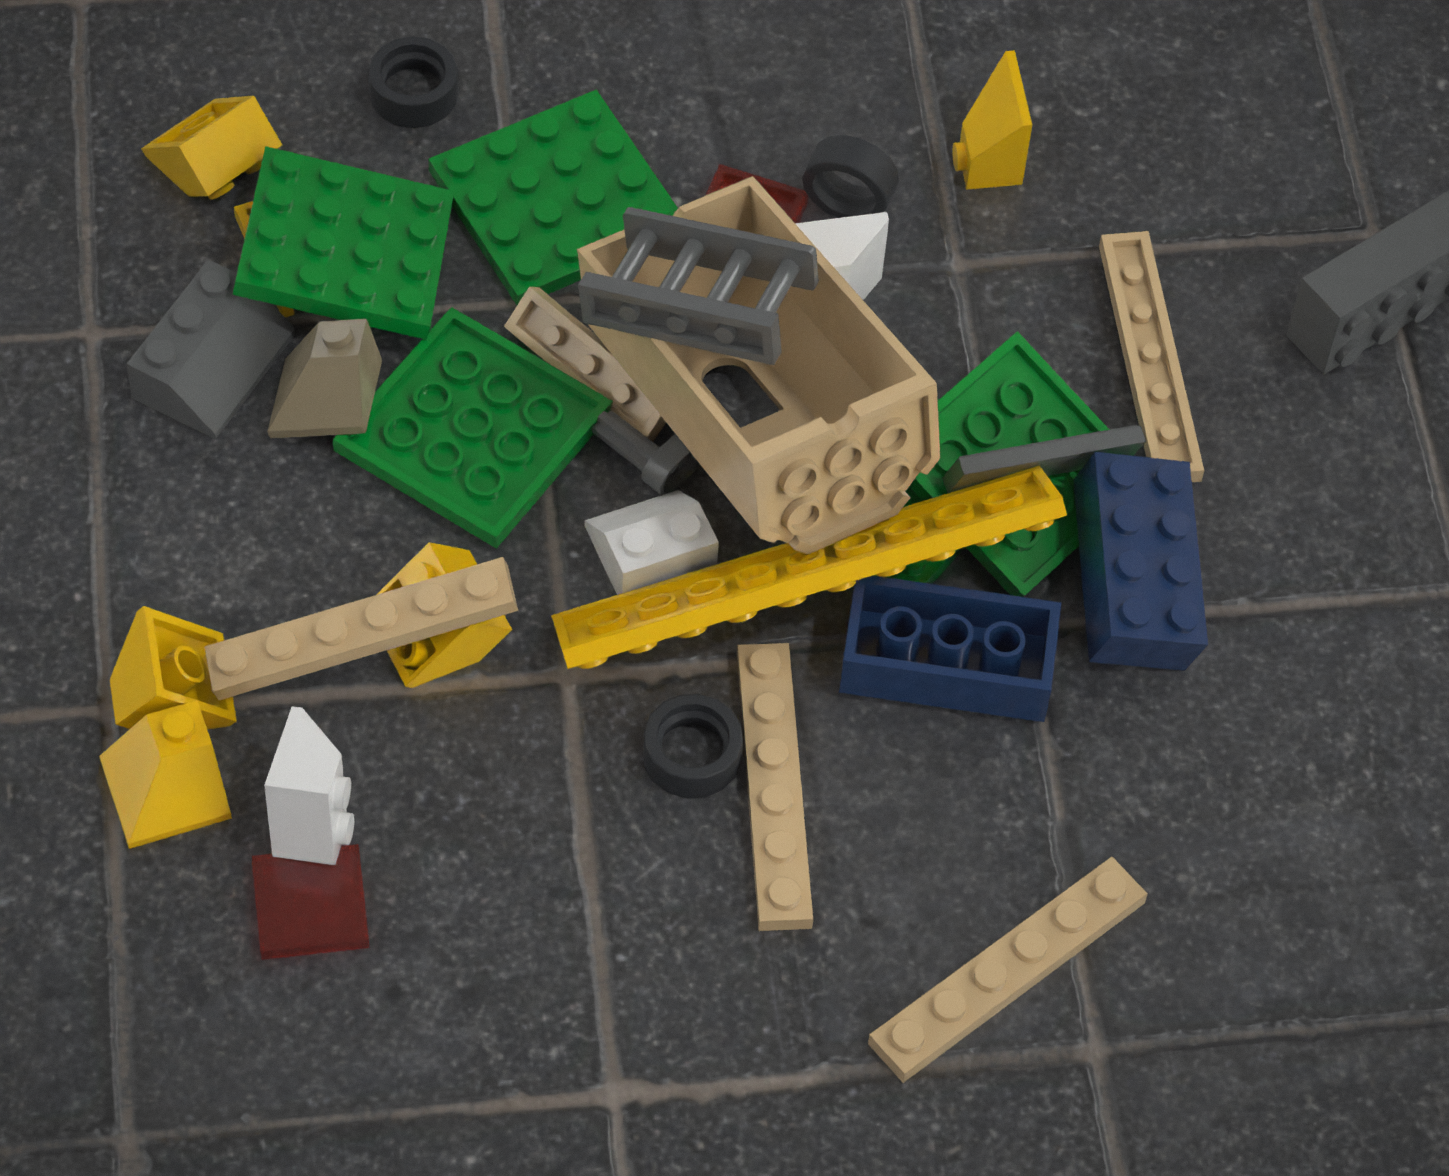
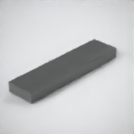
[942,425,1146,493]

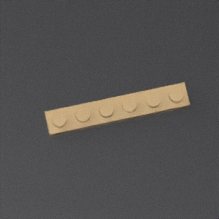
[1099,231,1204,482]
[204,557,518,700]
[737,643,813,931]
[868,857,1148,1083]

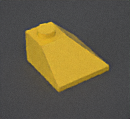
[952,50,1032,190]
[110,606,237,730]
[99,700,232,849]

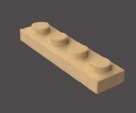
[504,287,666,442]

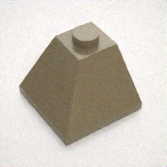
[267,319,382,438]

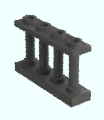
[578,207,819,365]

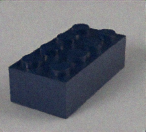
[1073,452,1208,671]
[839,575,1061,722]

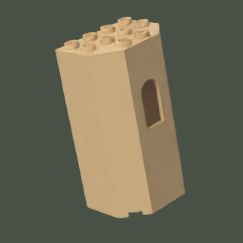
[577,176,940,554]

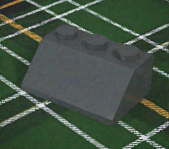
[126,259,295,440]

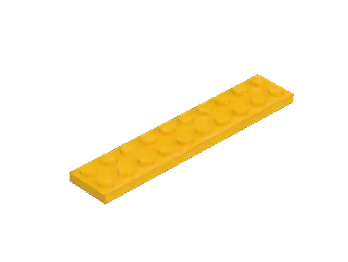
[551,465,1067,669]

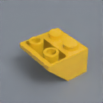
[376,542,512,688]

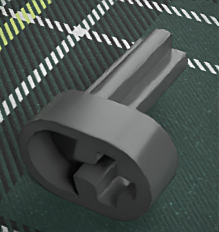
[592,410,700,496]

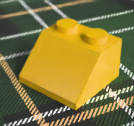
[141,96,282,200]

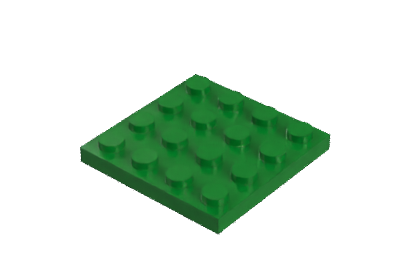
[428,89,678,305]
[232,146,454,340]
[333,307,613,549]
[909,331,1134,597]

